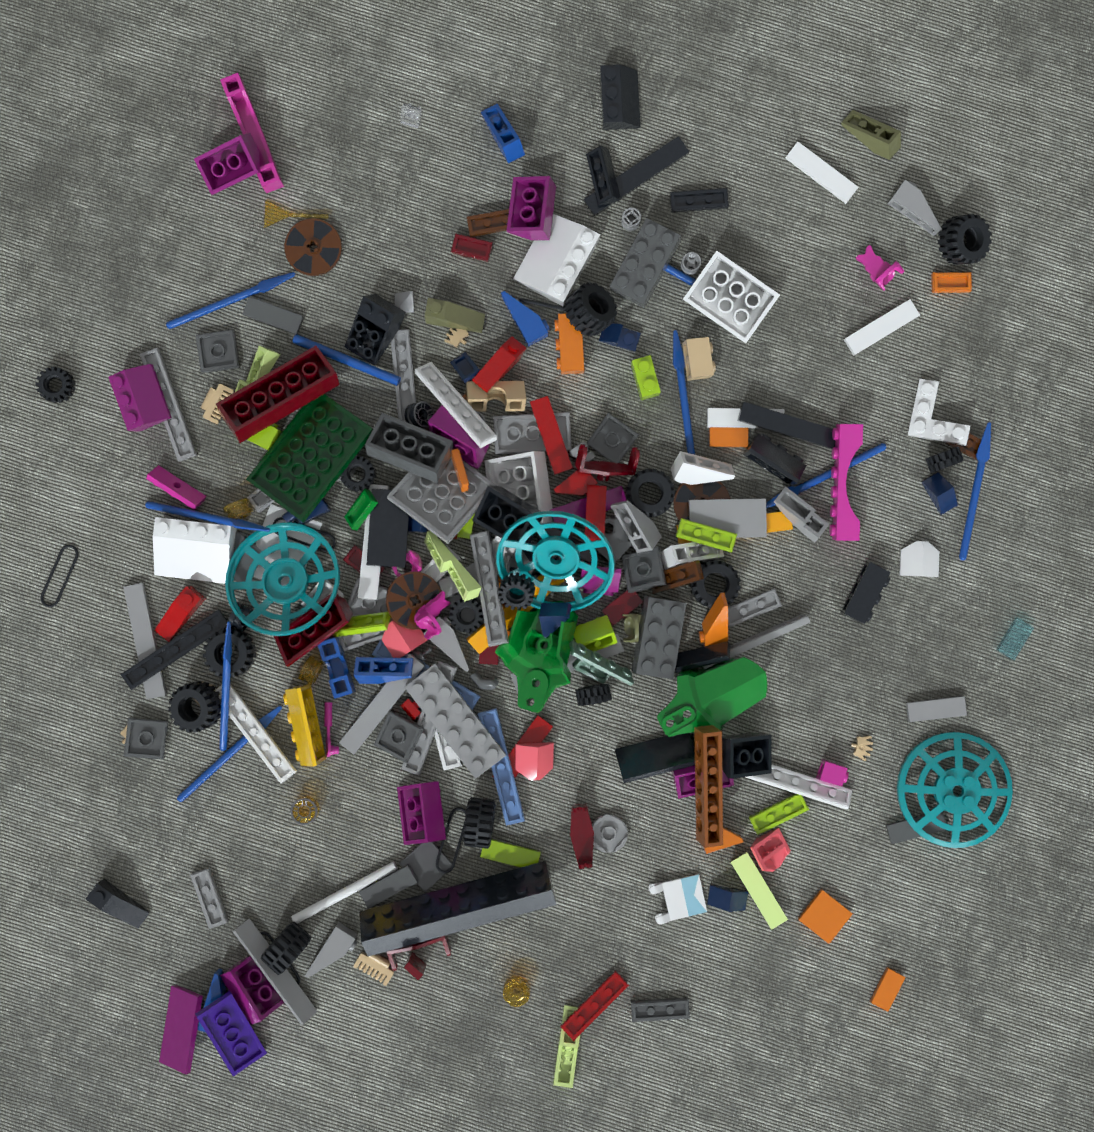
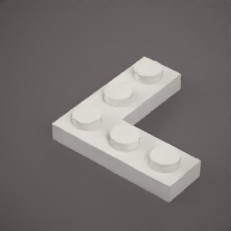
[908,379,970,446]

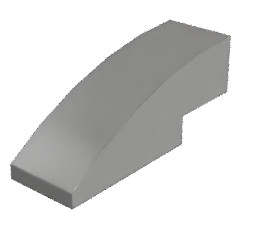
[774,486,829,543]

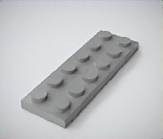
[405,663,506,779]

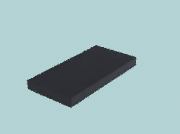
[366,489,409,568]
[614,733,695,784]

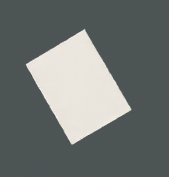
[253,504,322,586]

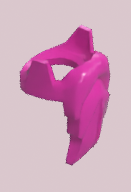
[856,245,905,291]
[392,550,423,577]
[414,591,450,640]

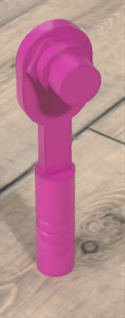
[324,702,339,757]

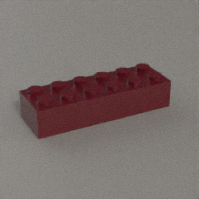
[216,346,340,443]

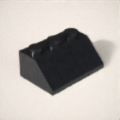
[599,64,641,130]
[743,434,807,486]
[722,733,772,779]

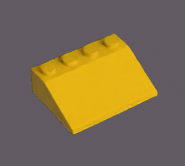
[283,684,326,767]

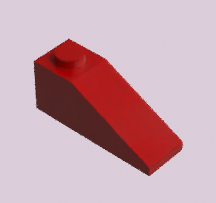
[472,336,526,393]
[584,485,607,543]
[154,586,207,642]

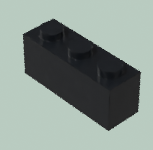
[840,562,891,624]

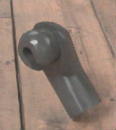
[470,671,499,690]

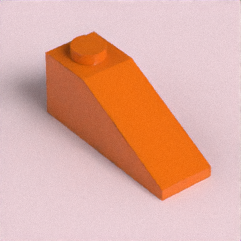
[699,593,728,647]

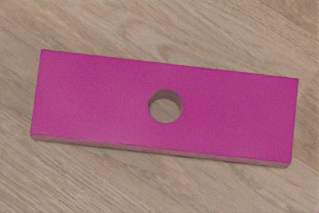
[146,465,206,510]

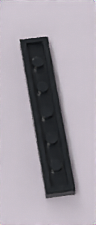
[584,136,689,216]
[737,402,835,449]
[120,609,228,690]

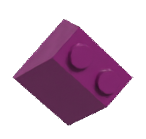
[579,567,621,596]

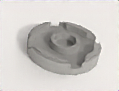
[592,814,628,853]

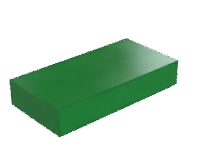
[344,489,378,531]

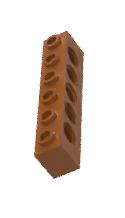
[694,725,723,848]

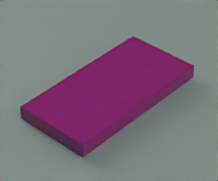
[159,985,203,1074]

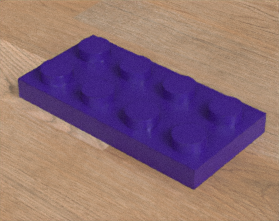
[195,991,267,1076]

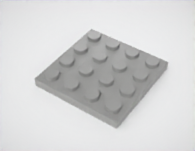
[387,456,497,544]

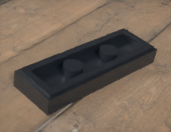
[670,188,729,213]
[675,641,731,672]

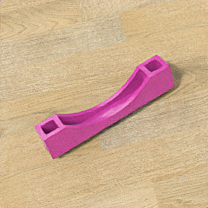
[220,73,284,193]
[829,424,863,541]

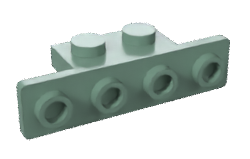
[569,641,634,686]

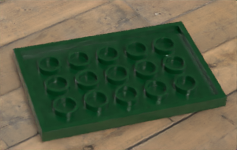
[246,394,373,523]

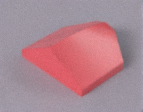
[382,621,428,658]
[515,742,554,780]
[750,828,791,872]

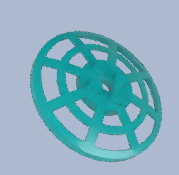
[496,511,615,611]
[225,522,340,636]
[897,732,1013,848]

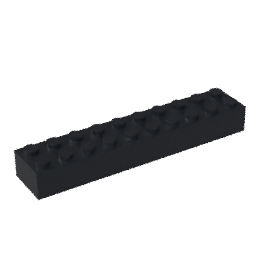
[359,861,557,957]

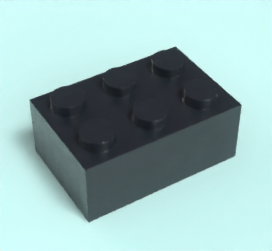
[473,486,543,544]

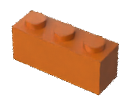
[554,313,584,374]

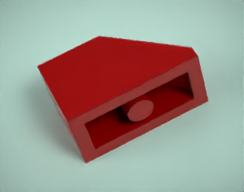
[553,470,598,497]

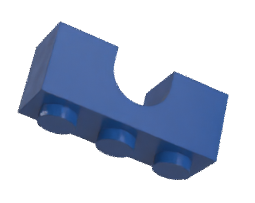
[318,637,356,699]

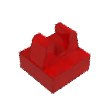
[400,699,421,720]

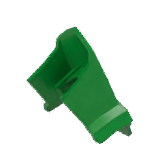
[495,601,578,713]
[657,657,767,737]

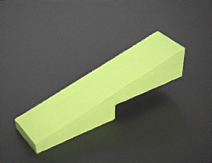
[235,346,280,392]
[424,531,482,602]
[731,852,788,930]
[553,1005,580,1088]

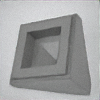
[395,291,414,313]

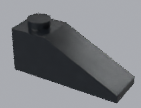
[86,879,150,929]

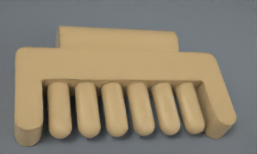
[200,384,234,424]
[354,952,394,986]

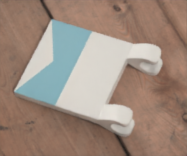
[648,874,707,925]

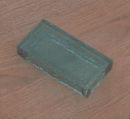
[996,618,1034,660]

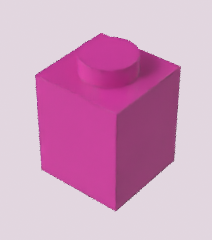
[816,759,849,787]

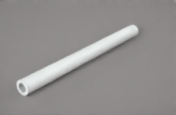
[291,861,398,924]

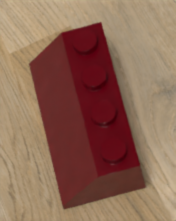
[273,593,353,667]

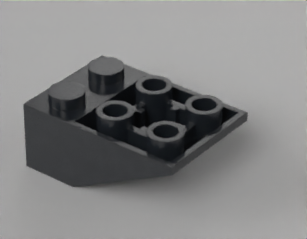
[344,294,406,366]

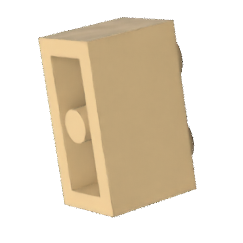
[682,337,716,381]

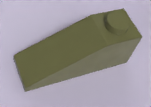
[841,110,901,160]
[425,298,485,333]

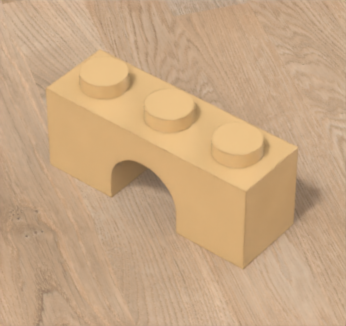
[465,381,526,412]

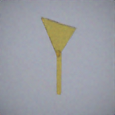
[264,200,329,228]

